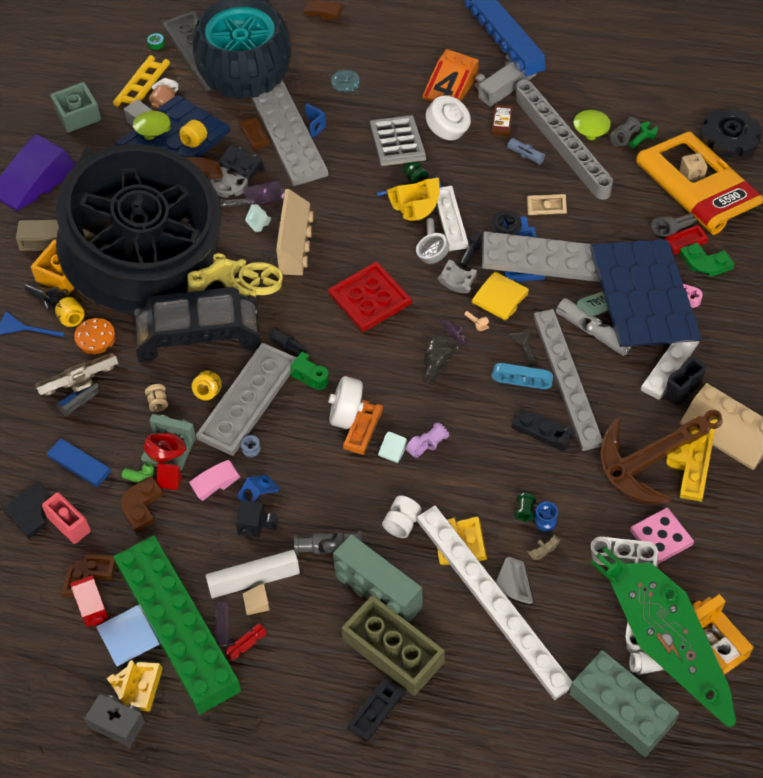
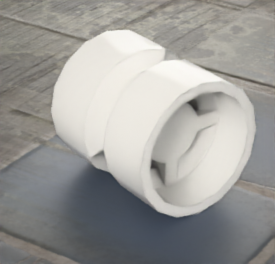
[382,496,421,538]

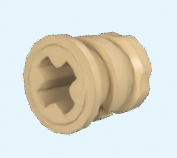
[145,384,168,412]

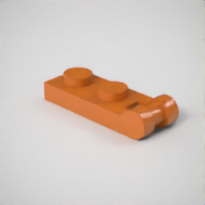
[343,400,383,455]

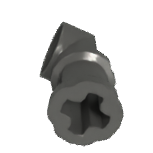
[610,117,641,147]

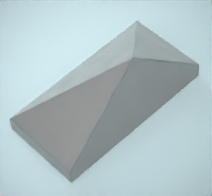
[496,557,533,604]

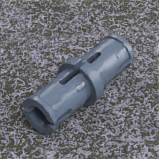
[507,138,545,165]

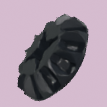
[491,211,522,235]

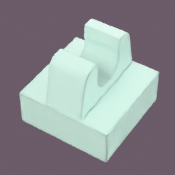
[245,204,271,232]

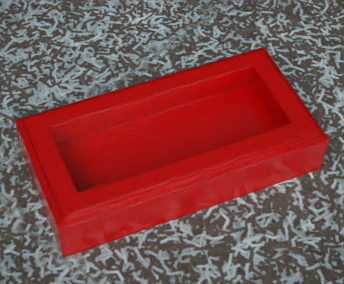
[664,225,709,255]

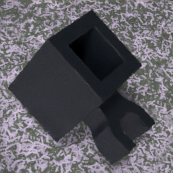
[235,500,278,538]

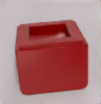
[157,463,182,490]

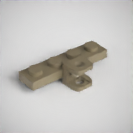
[35,353,118,396]

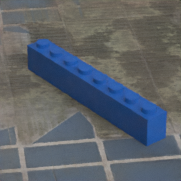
[464,0,546,77]

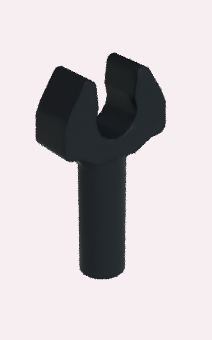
[459,232,483,267]

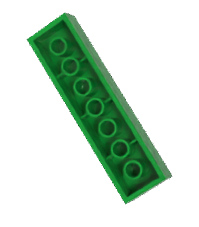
[113,535,241,715]

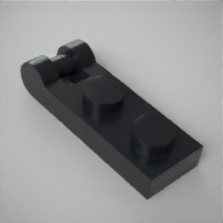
[512,408,575,451]
[347,676,407,743]

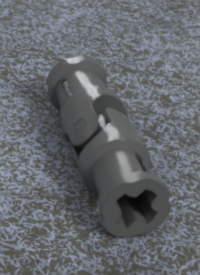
[294,531,362,555]

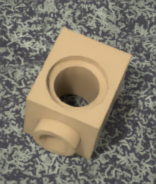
[679,153,707,183]

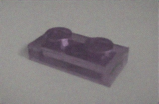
[244,180,285,205]

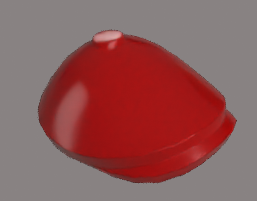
[143,433,187,462]

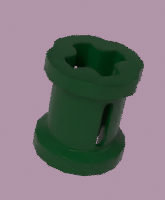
[514,493,536,522]

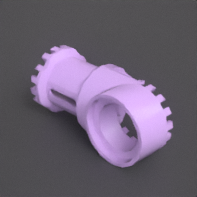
[406,423,449,458]

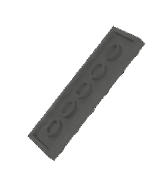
[162,11,211,91]

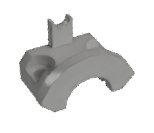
[437,260,477,293]

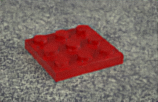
[328,261,412,333]

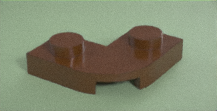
[121,476,163,533]
[61,554,116,598]

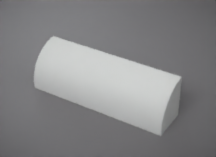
[205,550,300,598]

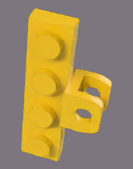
[666,416,717,502]

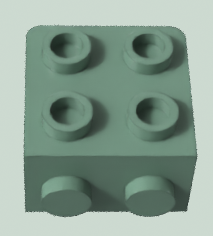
[141,414,196,471]

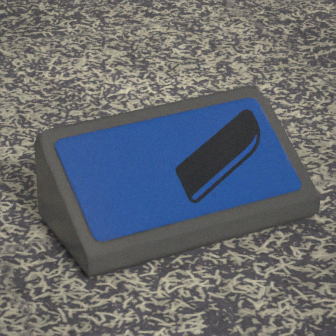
[56,382,99,416]

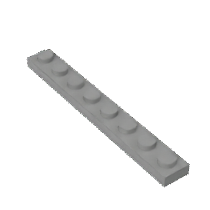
[533,309,603,451]

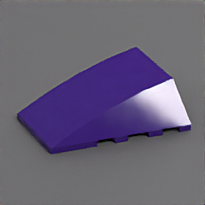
[0,134,76,211]

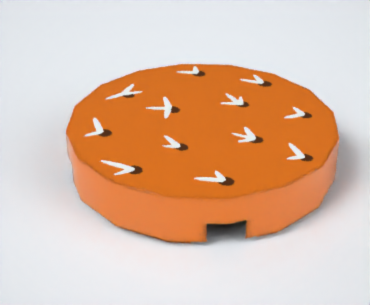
[74,318,116,355]

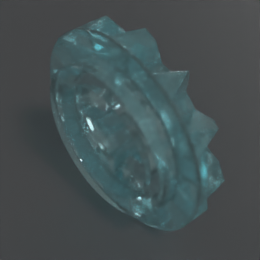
[331,70,360,93]

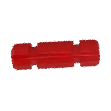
[225,624,266,661]

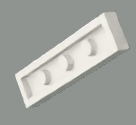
[436,186,468,251]
[641,341,699,400]

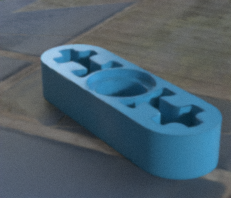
[492,363,553,389]

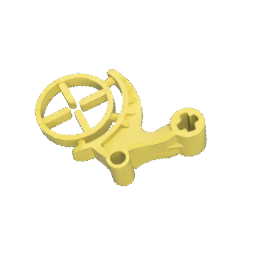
[187,253,283,297]

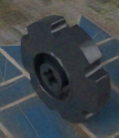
[700,109,762,158]

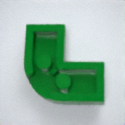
[679,242,735,277]

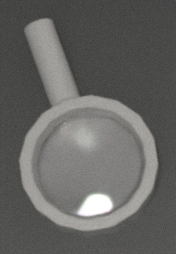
[416,218,450,264]

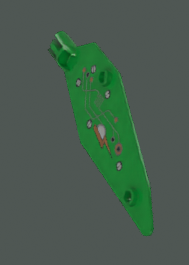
[590,546,736,727]

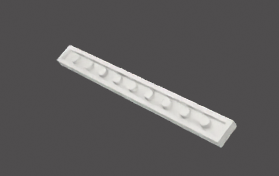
[417,506,572,700]

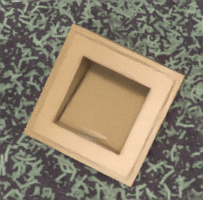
[243,584,269,615]

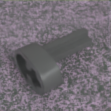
[651,213,696,237]

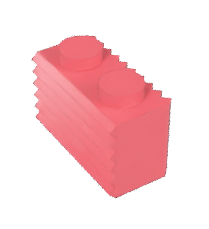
[42,492,91,544]

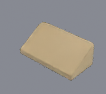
[526,194,567,215]

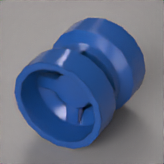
[534,501,558,532]

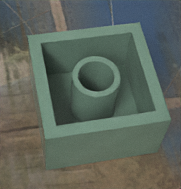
[50,82,101,133]

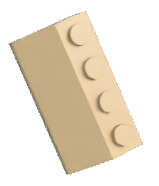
[276,189,314,275]
[680,383,763,470]

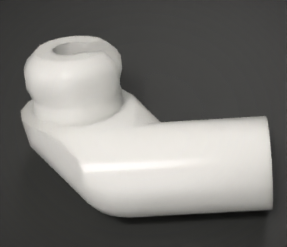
[151,78,179,92]

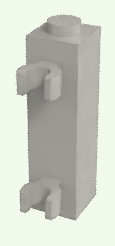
[474,55,536,107]

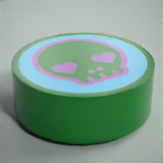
[147,33,165,50]

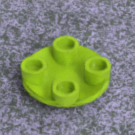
[573,110,611,140]
[133,111,170,140]

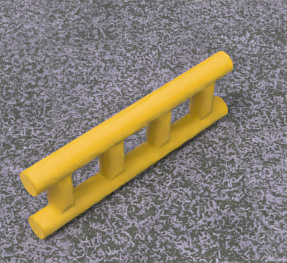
[113,55,170,107]

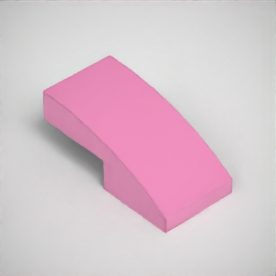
[189,460,240,501]

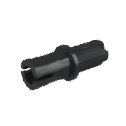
[269,328,307,356]

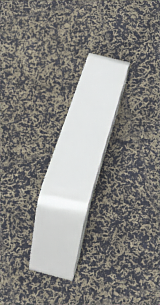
[591,537,658,653]

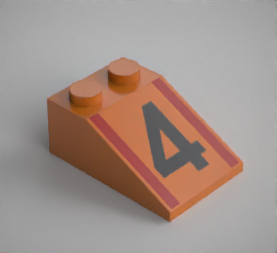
[422,49,479,102]

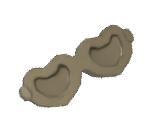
[527,534,560,560]

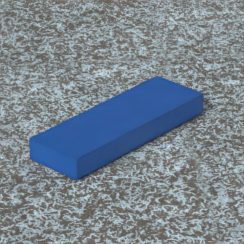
[47,438,111,487]

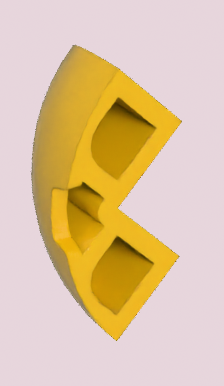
[387,178,440,221]

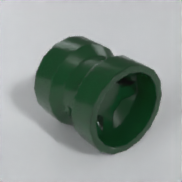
[403,161,429,184]

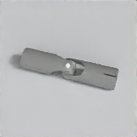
[556,298,632,356]

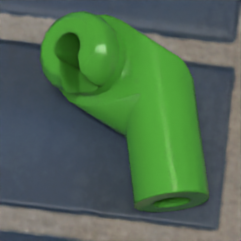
[122,463,155,483]

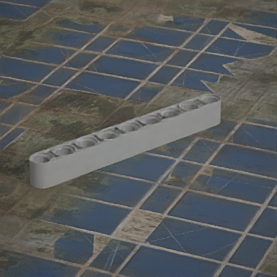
[516,80,613,200]

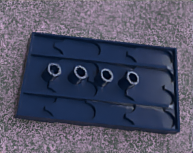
[114,95,230,157]
[589,239,702,347]

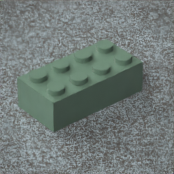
[333,534,422,623]
[569,650,680,758]

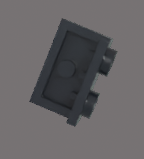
[219,145,265,180]

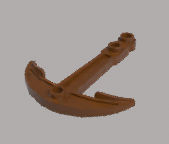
[600,410,723,504]

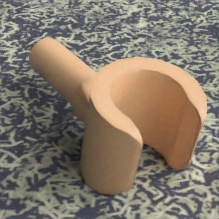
[464,311,489,331]

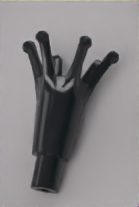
[25,284,67,313]

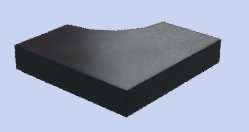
[2,481,51,539]

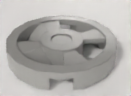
[210,167,248,198]

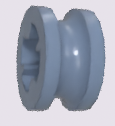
[240,435,261,457]

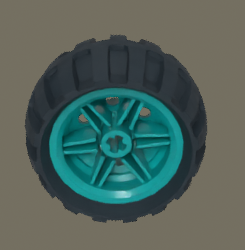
[193,0,291,99]

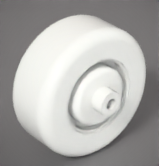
[426,95,471,140]
[328,376,364,429]

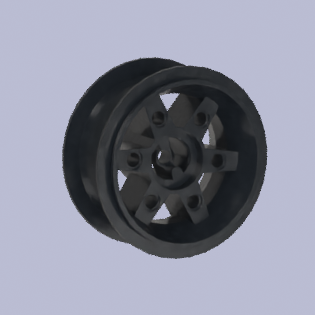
[56,144,222,314]

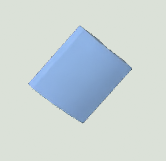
[96,605,159,666]

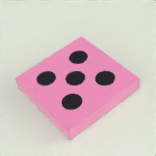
[630,507,694,564]

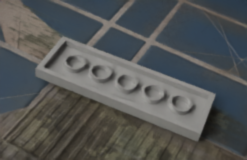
[482,231,600,282]
[196,343,296,456]

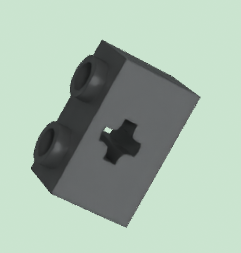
[84,694,145,747]

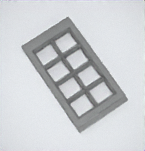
[369,115,426,166]

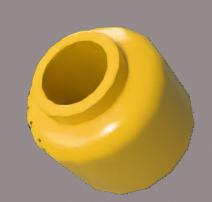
[179,120,207,148]
[55,297,85,327]
[192,371,222,400]

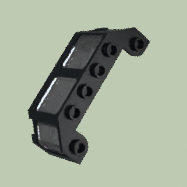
[134,287,261,362]

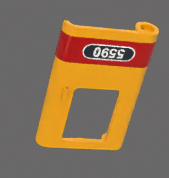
[636,131,763,235]

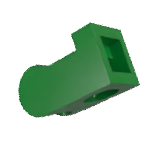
[290,352,329,390]

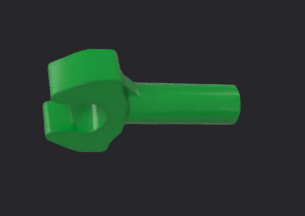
[629,122,658,148]

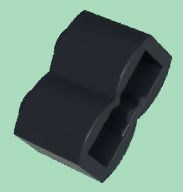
[664,357,707,404]

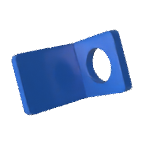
[305,103,326,138]
[237,475,280,502]

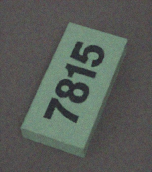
[576,292,608,317]

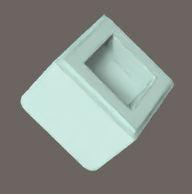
[378,431,407,463]

